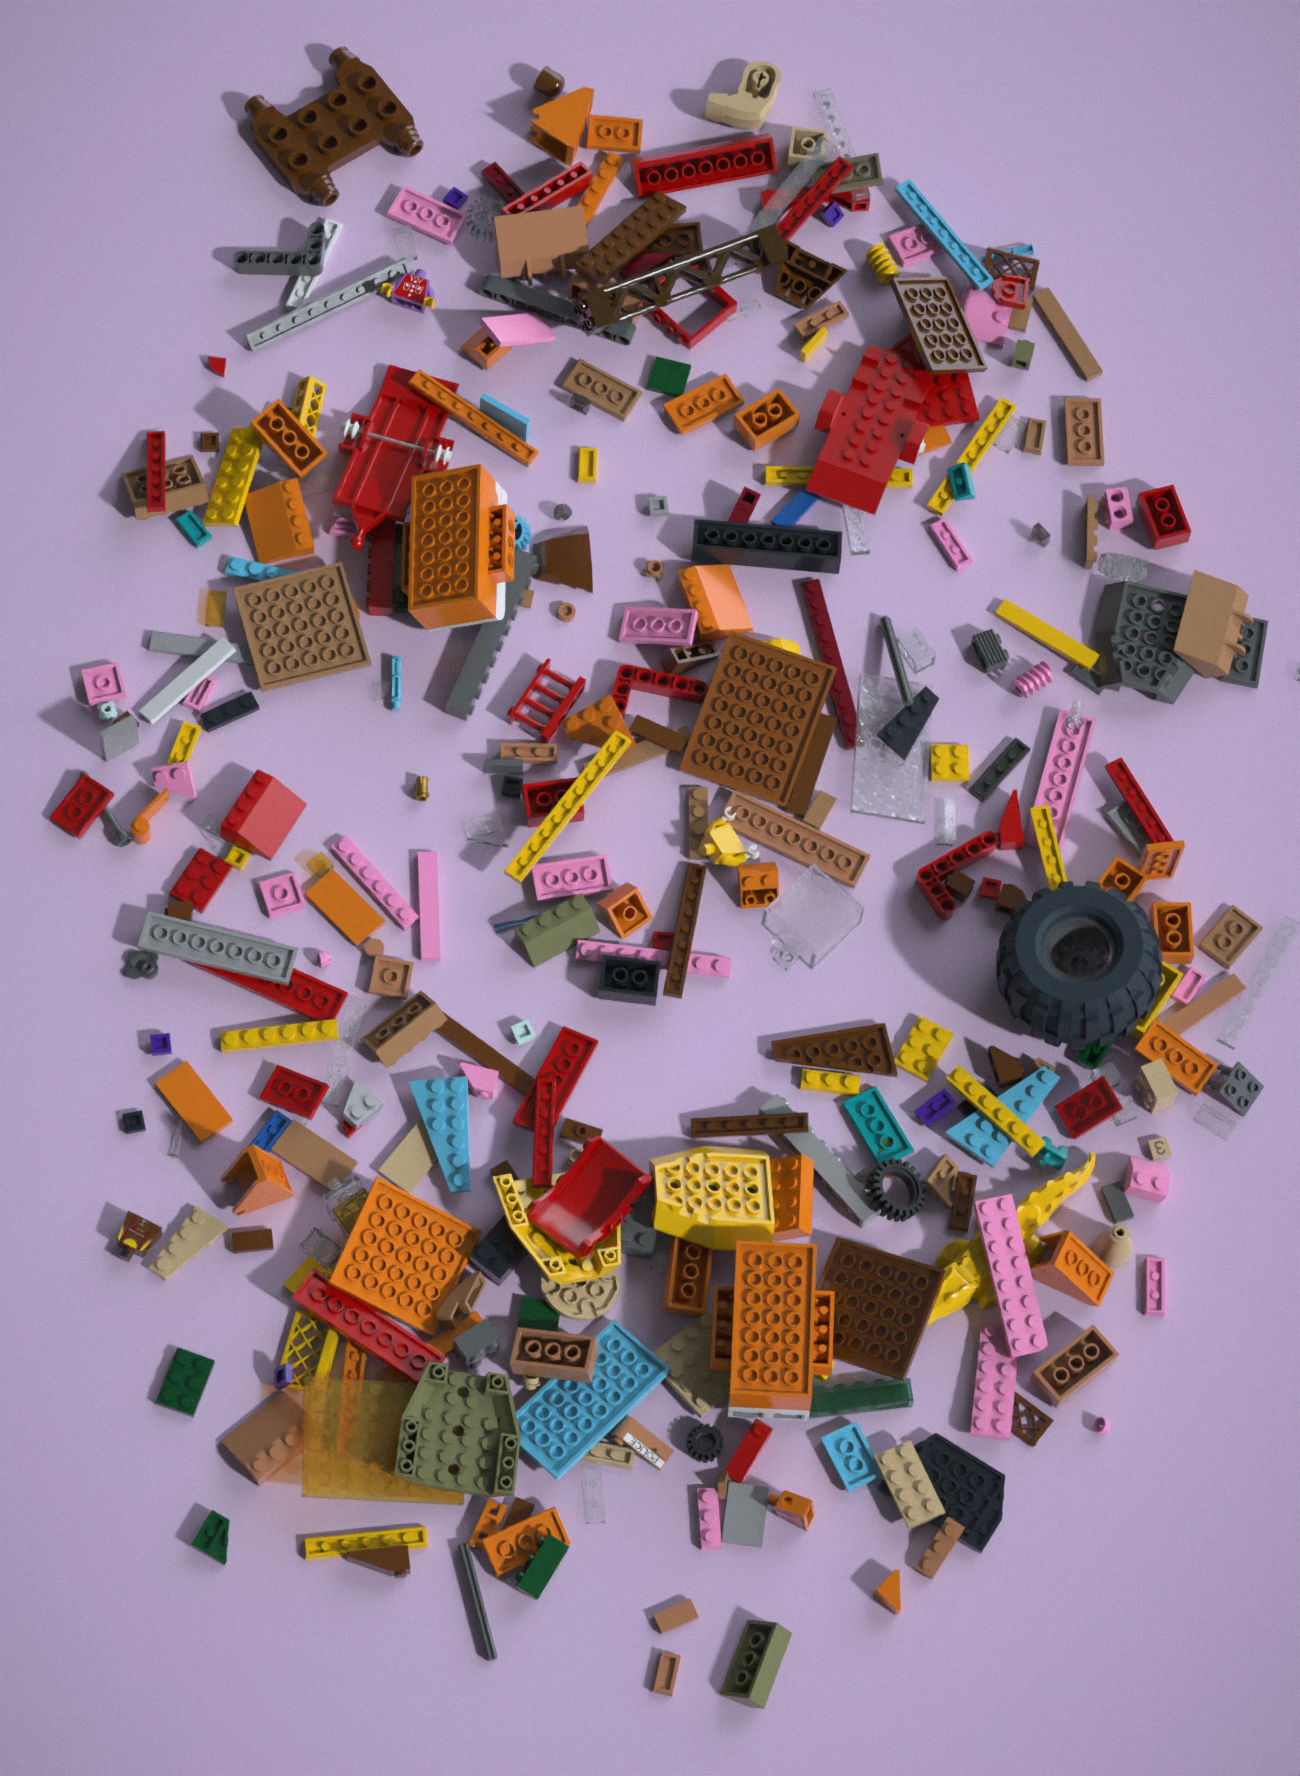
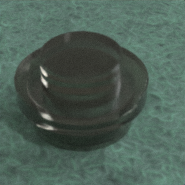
[554,504,572,521]

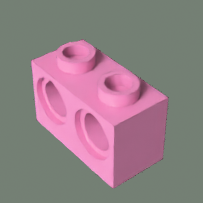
[1101,487,1133,530]

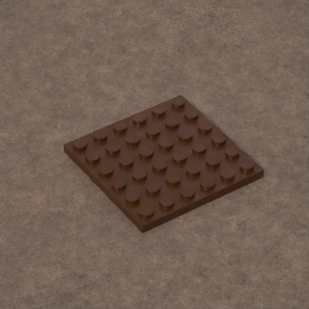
[816,1237,947,1382]

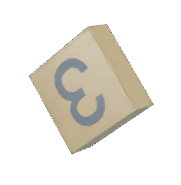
[1147,1137,1172,1161]

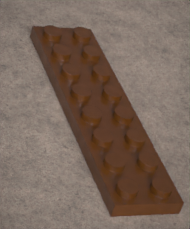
[574,191,687,285]

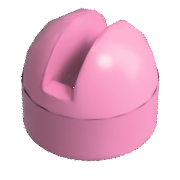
[316,951,332,968]
[1093,1417,1111,1434]

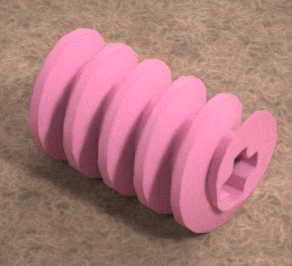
[1011,661,1053,698]

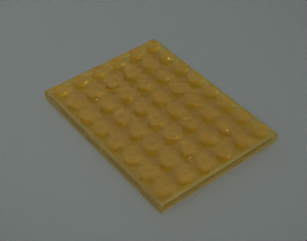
[302,1377,464,1506]

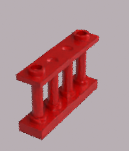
[507,658,586,743]

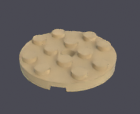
[540,1260,620,1321]

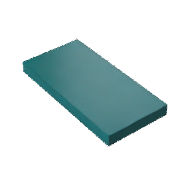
[841,1086,914,1166]

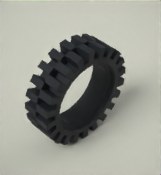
[865,1159,927,1222]

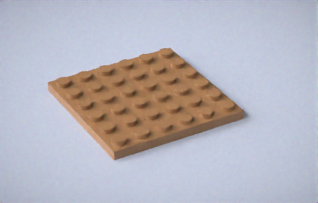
[233,562,371,692]

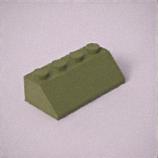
[514,893,600,968]
[720,1619,792,1709]

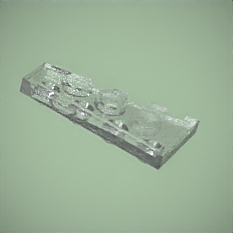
[264,470,342,499]

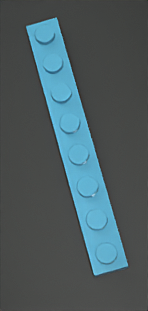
[895,179,994,291]

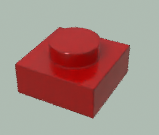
[979,877,1002,901]

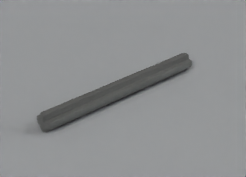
[880,615,914,706]
[458,1543,497,1661]

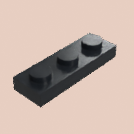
[200,691,260,733]

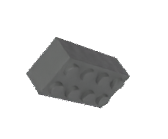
[620,1175,658,1260]

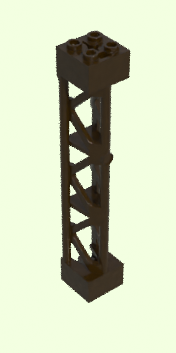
[573,224,789,337]

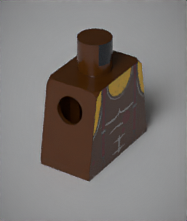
[117,1211,163,1262]

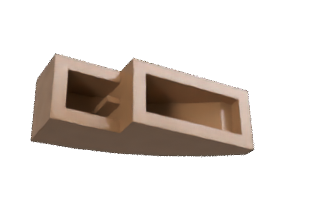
[436,1270,486,1329]

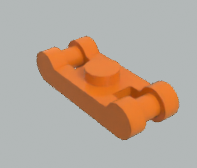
[469,1498,508,1553]

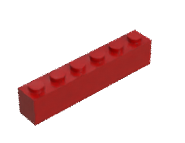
[500,161,593,216]
[366,518,396,616]

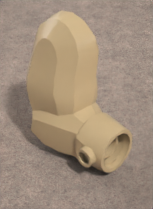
[705,61,782,130]

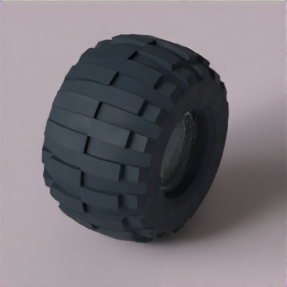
[996,881,1162,1050]

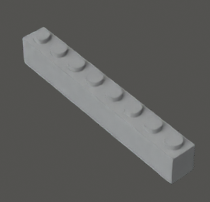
[758,1094,880,1228]

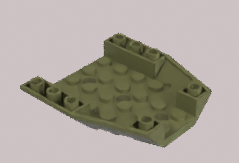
[394,1361,521,1498]

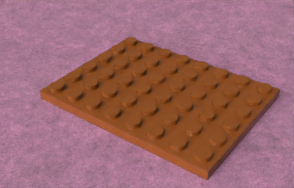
[679,630,837,808]

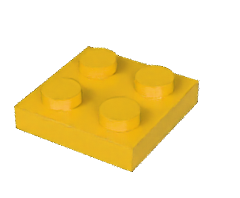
[930,744,969,782]

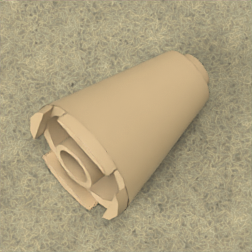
[1094,1224,1133,1268]

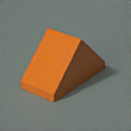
[874,1570,901,1615]

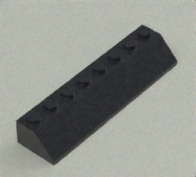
[691,519,842,574]

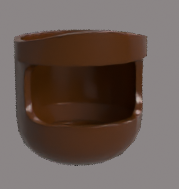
[534,66,565,98]

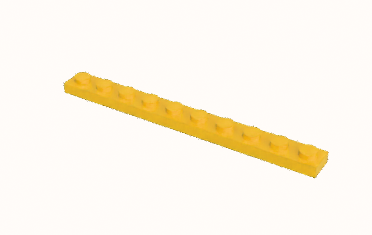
[504,730,631,884]

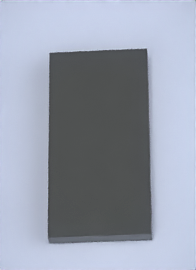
[1220,617,1268,689]

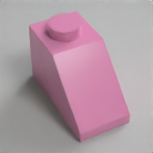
[460,1062,499,1100]

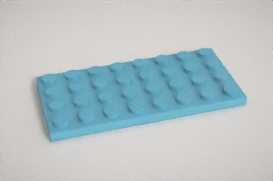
[516,1319,671,1481]

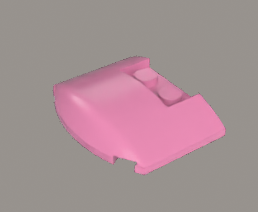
[959,281,1012,347]

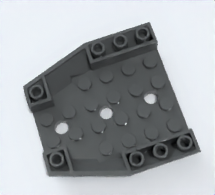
[1093,581,1196,705]

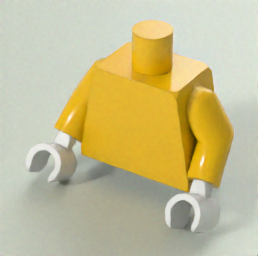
[699,807,759,867]

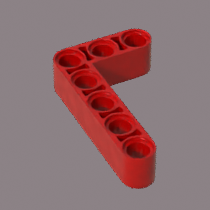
[612,665,708,718]
[916,831,998,920]

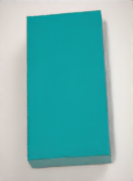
[175,510,212,549]

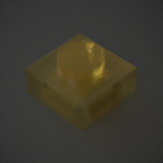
[307,851,334,878]

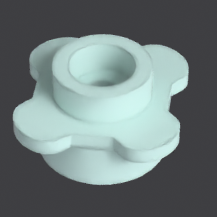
[97,701,117,720]

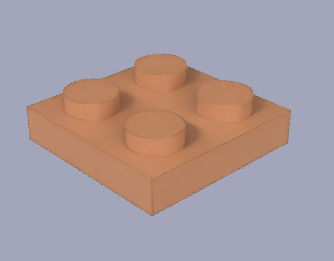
[369,956,414,1000]

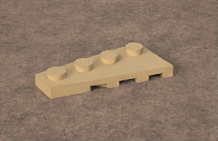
[149,1206,229,1281]

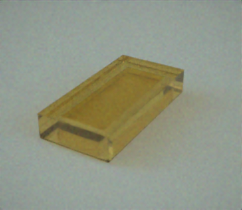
[205,590,227,628]

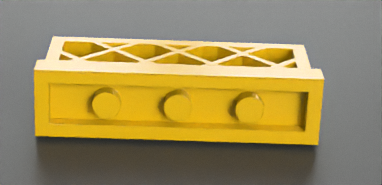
[280,1310,341,1398]

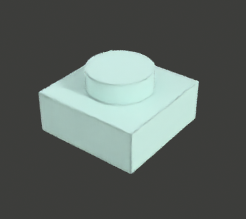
[510,1020,536,1046]

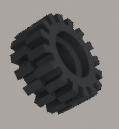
[686,1423,724,1463]

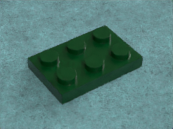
[156,1348,215,1418]

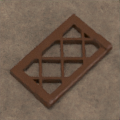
[984,247,1040,290]
[1011,1391,1054,1447]

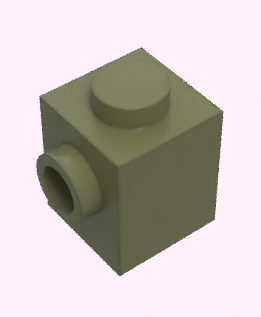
[1011,339,1035,371]

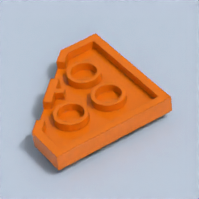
[560,694,636,751]

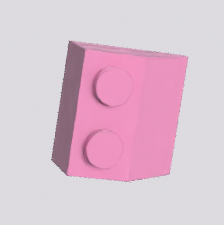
[1123,1156,1170,1203]

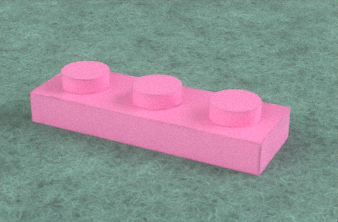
[697,1488,722,1550]

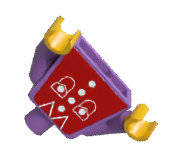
[380,269,436,314]

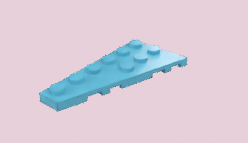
[945,1066,1060,1168]

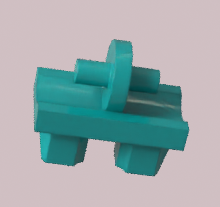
[1035,1136,1068,1171]

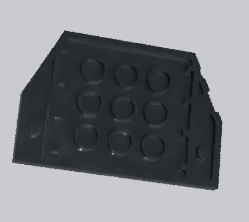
[877,1433,1005,1554]

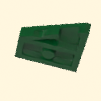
[1078,1041,1114,1073]
[191,1510,230,1566]

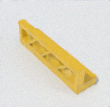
[291,376,327,438]

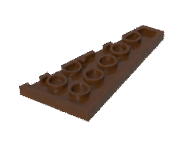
[771,1023,898,1077]

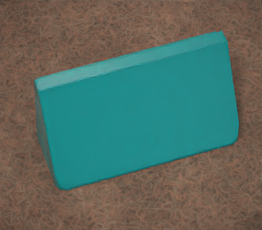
[947,462,976,501]

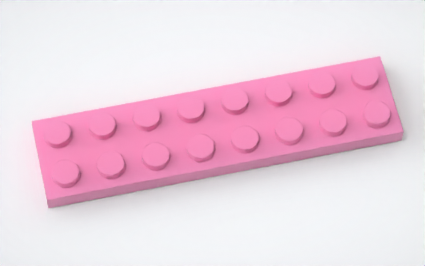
[1024,709,1096,853]
[973,1194,1049,1358]

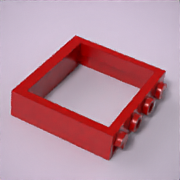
[643,256,737,350]

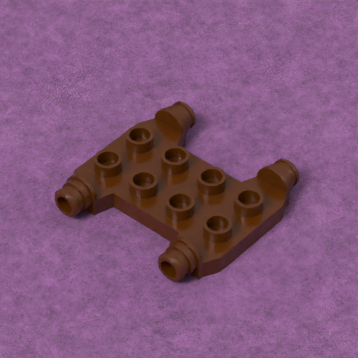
[244,46,424,207]

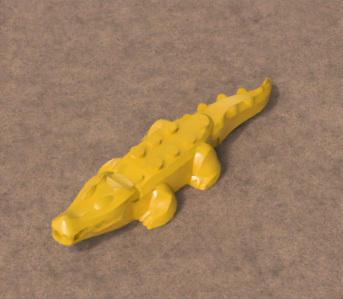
[926,1151,1095,1328]

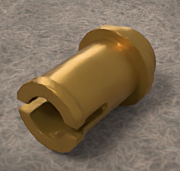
[414,776,429,801]

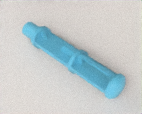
[981,244,1035,264]
[390,656,402,711]

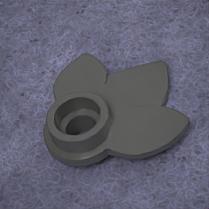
[123,951,159,980]

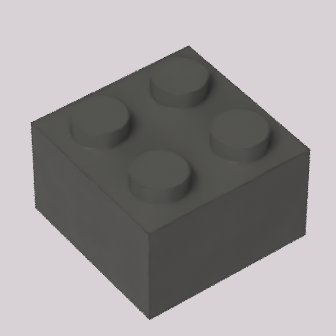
[453,1318,500,1370]

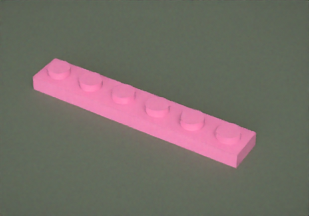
[331,835,419,931]

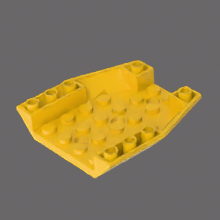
[649,1146,775,1251]
[492,1172,621,1285]

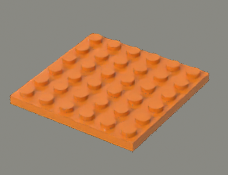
[327,1177,481,1337]

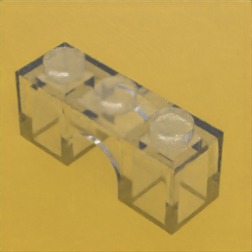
[1089,1062,1140,1127]

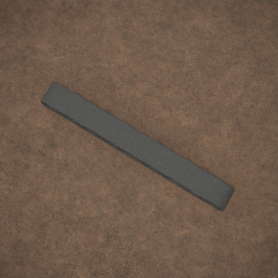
[479,274,637,345]

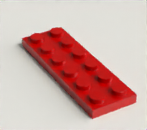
[512,1026,599,1133]

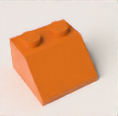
[596,882,653,939]

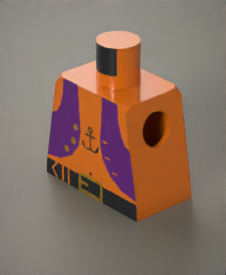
[767,1490,816,1531]

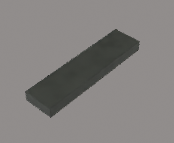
[969,738,1031,802]

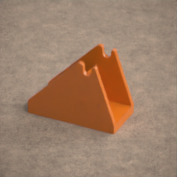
[528,86,595,167]
[220,1144,294,1216]
[1029,1231,1114,1307]

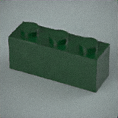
[514,1534,569,1600]

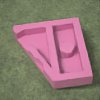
[151,761,197,799]

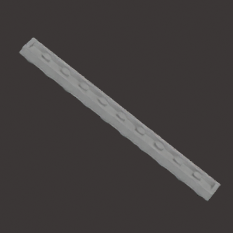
[244,258,412,352]

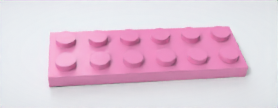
[969,1321,1018,1441]

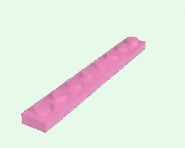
[576,940,731,978]

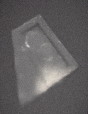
[462,811,509,848]

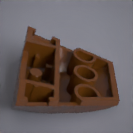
[775,239,848,310]
[533,526,593,593]

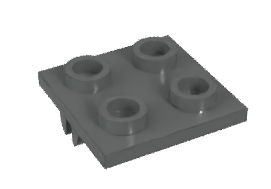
[1206,1062,1264,1116]

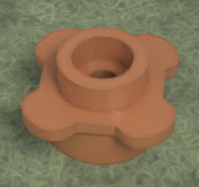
[645,560,664,579]

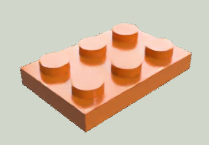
[587,115,643,154]

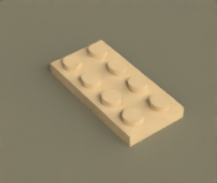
[873,1440,945,1530]

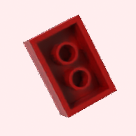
[1136,485,1192,550]
[522,777,585,828]

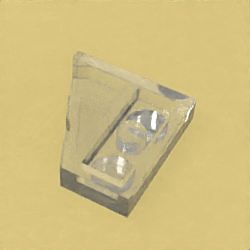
[199,813,235,860]

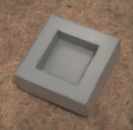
[648,496,669,517]

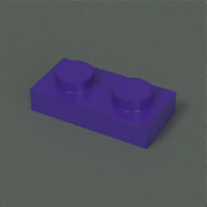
[914,1088,957,1128]

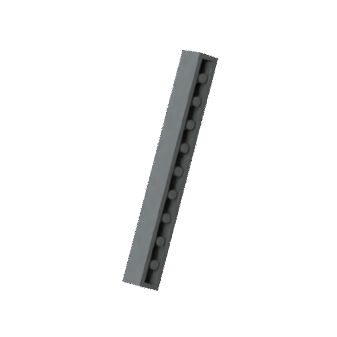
[445,548,539,721]

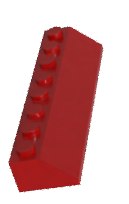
[630,133,777,199]

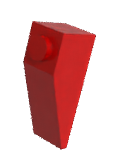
[995,789,1024,851]
[725,1418,773,1483]

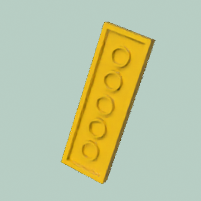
[202,428,263,527]

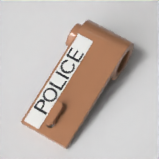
[610,1415,674,1470]

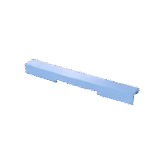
[494,914,540,931]

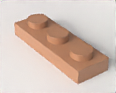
[794,300,849,341]
[500,743,558,764]
[915,1517,965,1579]

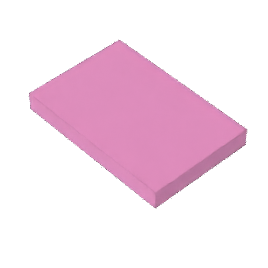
[887,223,945,268]

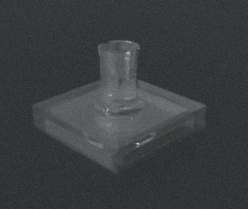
[323,1175,366,1222]

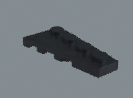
[877,686,940,761]

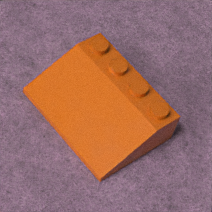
[245,478,314,564]
[677,565,754,642]

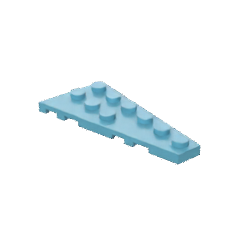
[408,1076,471,1194]

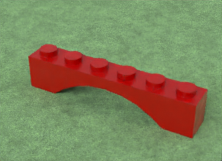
[760,186,870,219]

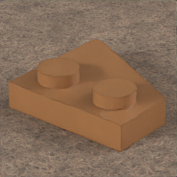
[923,1154,958,1209]

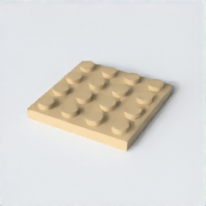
[653,1309,730,1418]

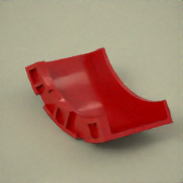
[526,1135,653,1261]

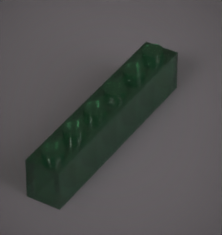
[793,1378,914,1421]

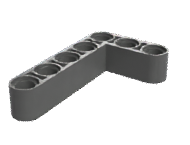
[233,222,327,276]

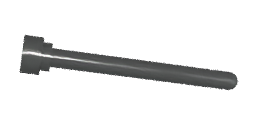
[80,771,132,847]

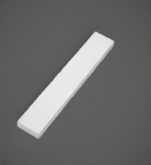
[285,218,343,311]
[139,637,236,725]

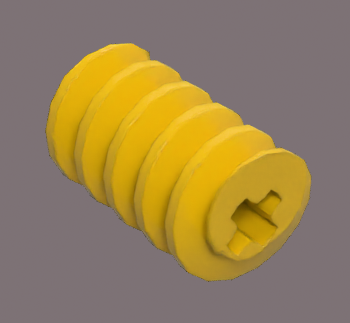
[866,243,900,284]

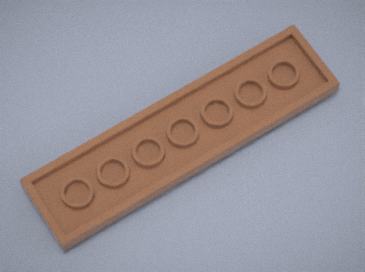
[720,790,871,889]

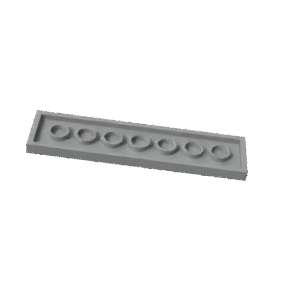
[137,911,298,985]

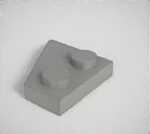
[342,1080,384,1130]

